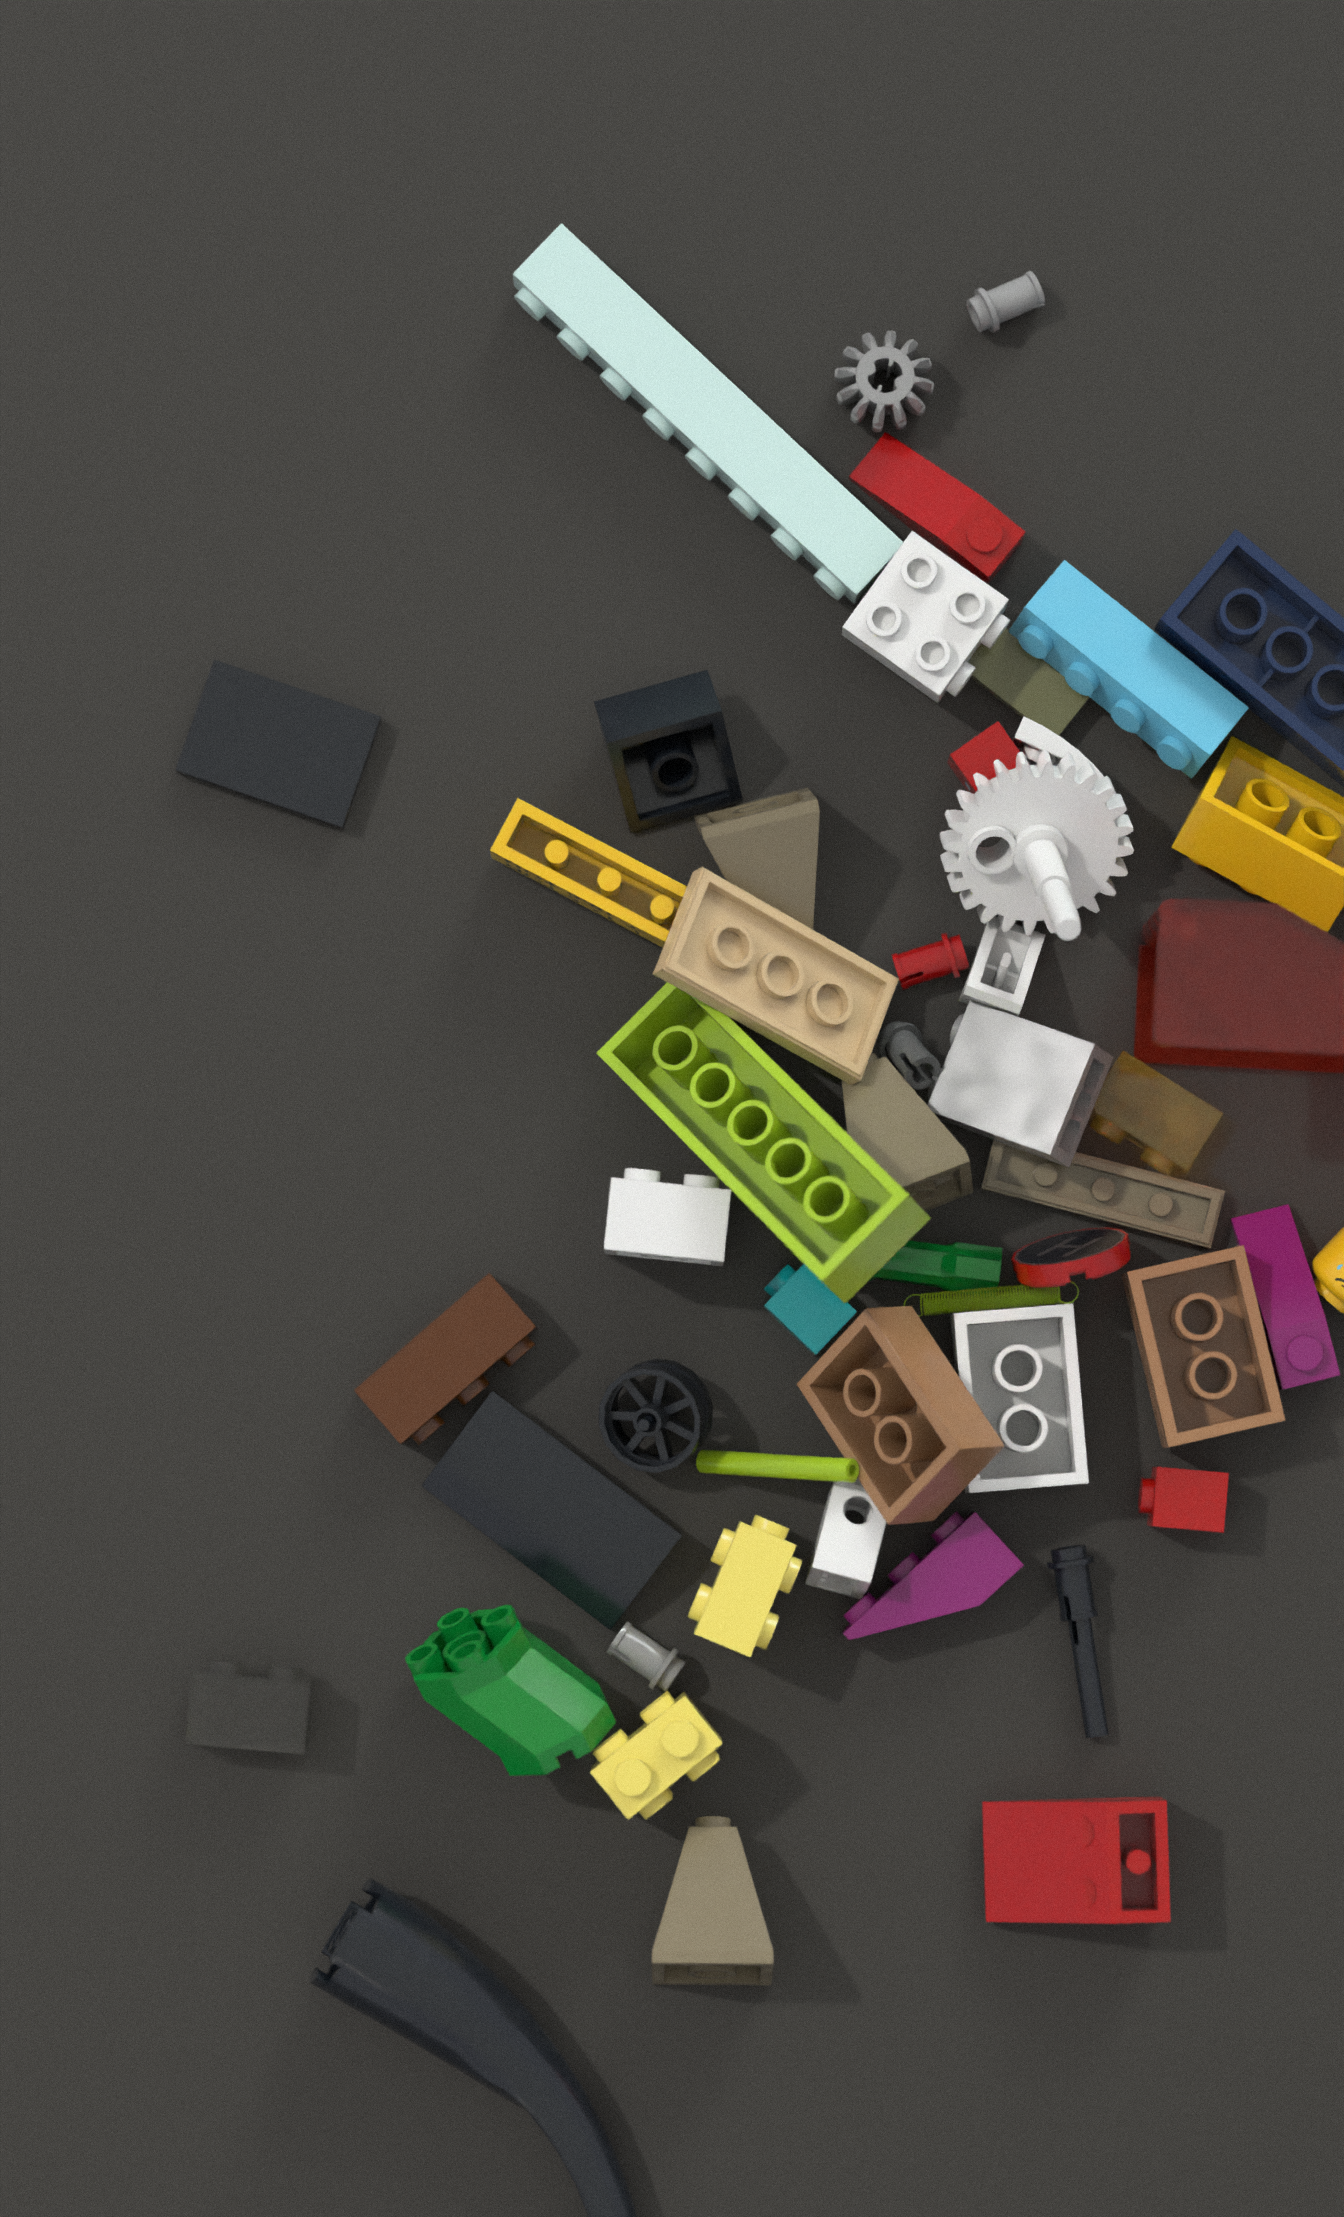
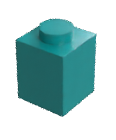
[763,1264,857,1356]

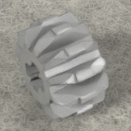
[834,330,934,432]

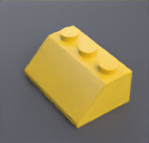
[1171,736,1344,933]

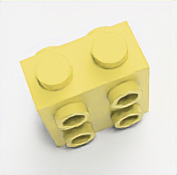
[688,1515,803,1657]
[590,1690,723,1820]

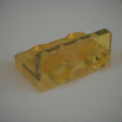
[1090,1050,1223,1177]

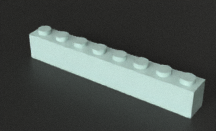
[513,223,903,604]

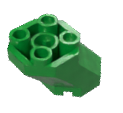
[405,1605,616,1776]

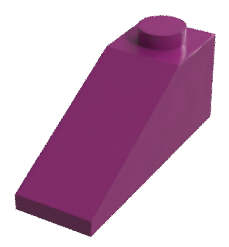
[1230,1204,1340,1390]

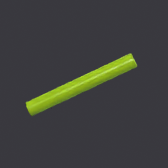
[696,1450,859,1483]

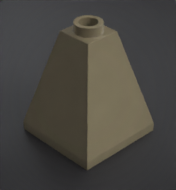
[694,788,820,930]
[842,1053,974,1211]
[652,1816,774,1985]

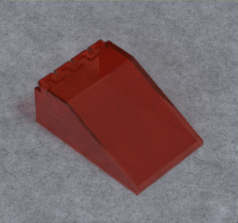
[1133,899,1344,1074]

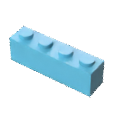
[1008,560,1249,779]

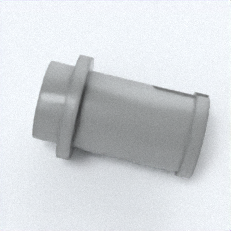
[966,271,1045,333]
[606,1621,686,1692]

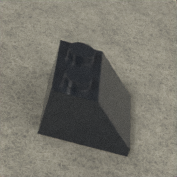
[594,670,744,833]

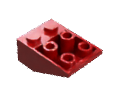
[982,1796,1171,1924]

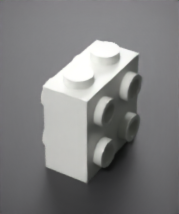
[842,531,1010,703]

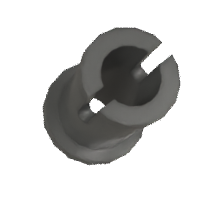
[877,1021,941,1090]

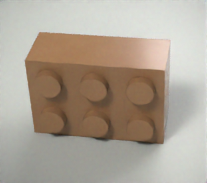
[1121,1245,1285,1448]
[797,1306,1005,1525]

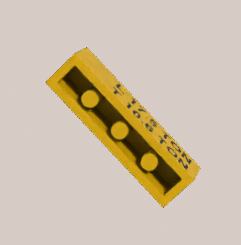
[490,798,687,948]

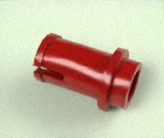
[891,933,970,990]

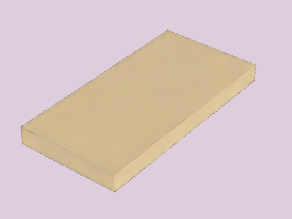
[653,867,899,1085]

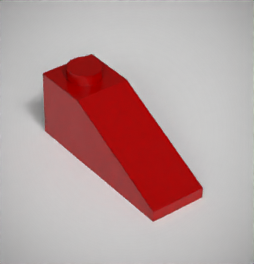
[848,432,1026,584]

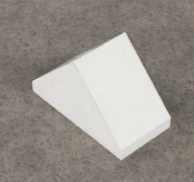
[959,917,1045,1017]

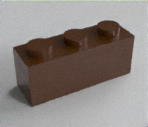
[354,1273,538,1446]

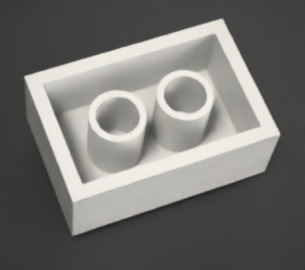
[950,1303,1089,1493]

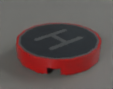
[1011,1228,1131,1288]

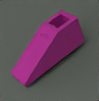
[842,1511,1024,1640]

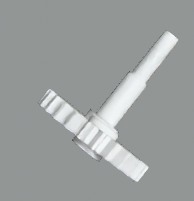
[940,750,1134,940]

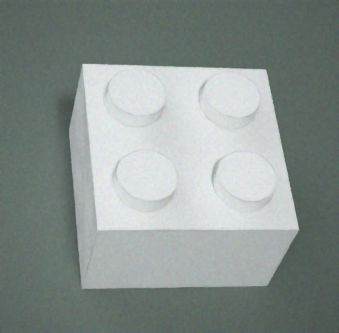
[604,1168,731,1266]

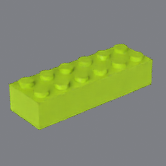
[596,982,931,1304]

